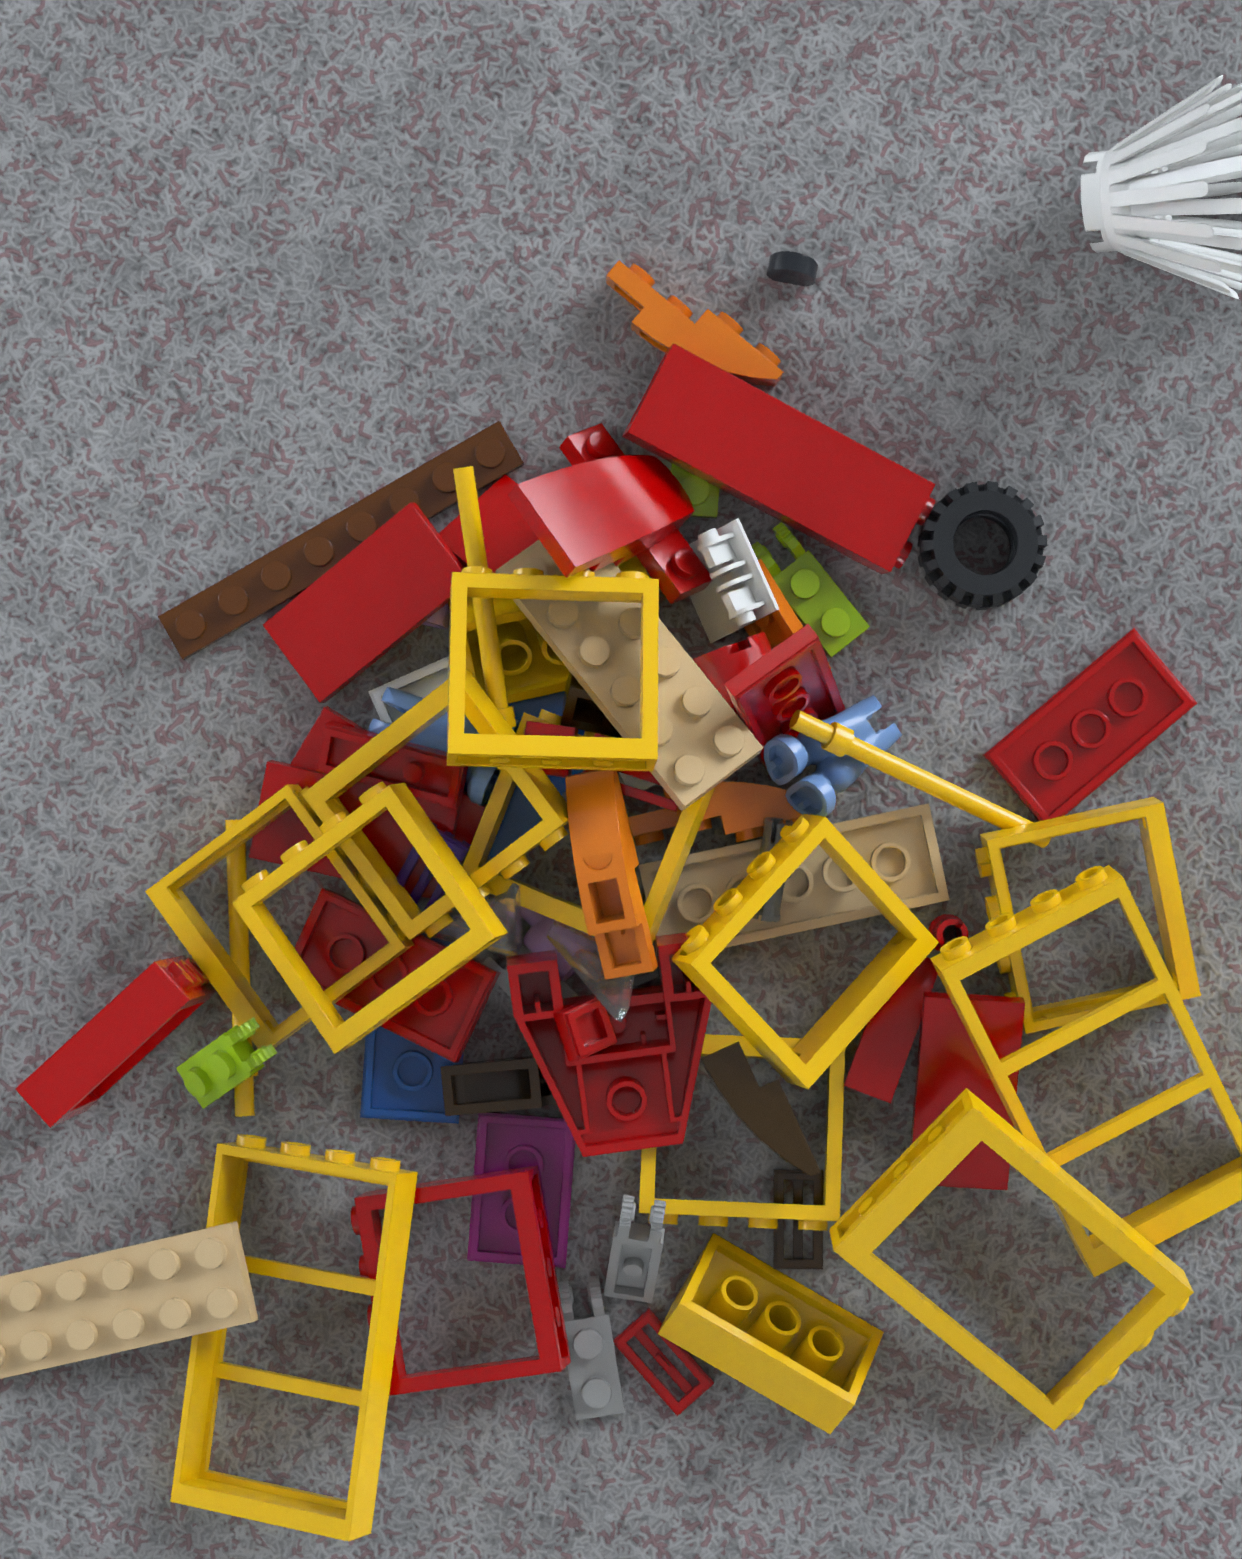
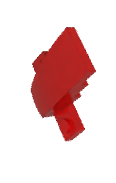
[508,423,713,604]

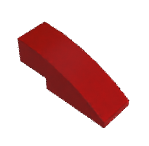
[844,957,938,1104]

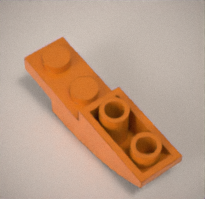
[606,260,783,386]
[565,770,658,980]
[628,781,802,846]

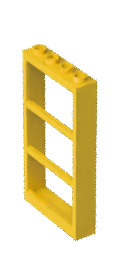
[930,865,1242,1277]
[170,1134,418,1542]

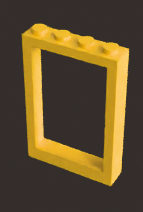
[829,1088,1194,1431]

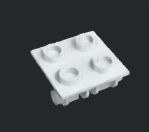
[689,518,779,643]

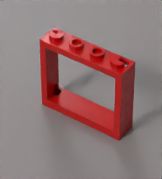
[15,955,217,1128]
[351,1165,571,1396]

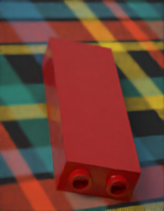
[622,343,936,574]

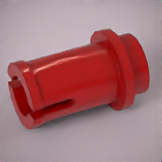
[928,914,968,951]

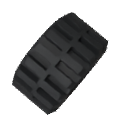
[917,481,1047,610]

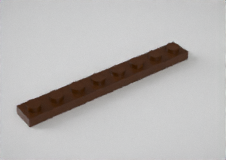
[158,421,524,660]

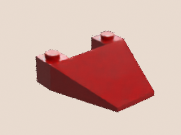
[506,932,712,1157]

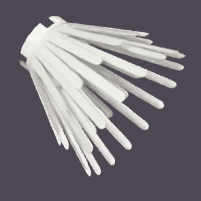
[1081,75,1242,299]

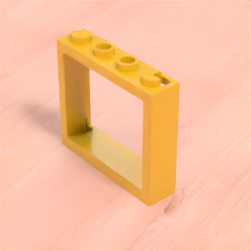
[447,566,659,771]
[302,670,569,940]
[462,709,715,943]
[232,781,508,1054]
[145,784,414,1049]
[975,797,1201,1034]
[671,814,939,1089]
[638,1034,845,1231]

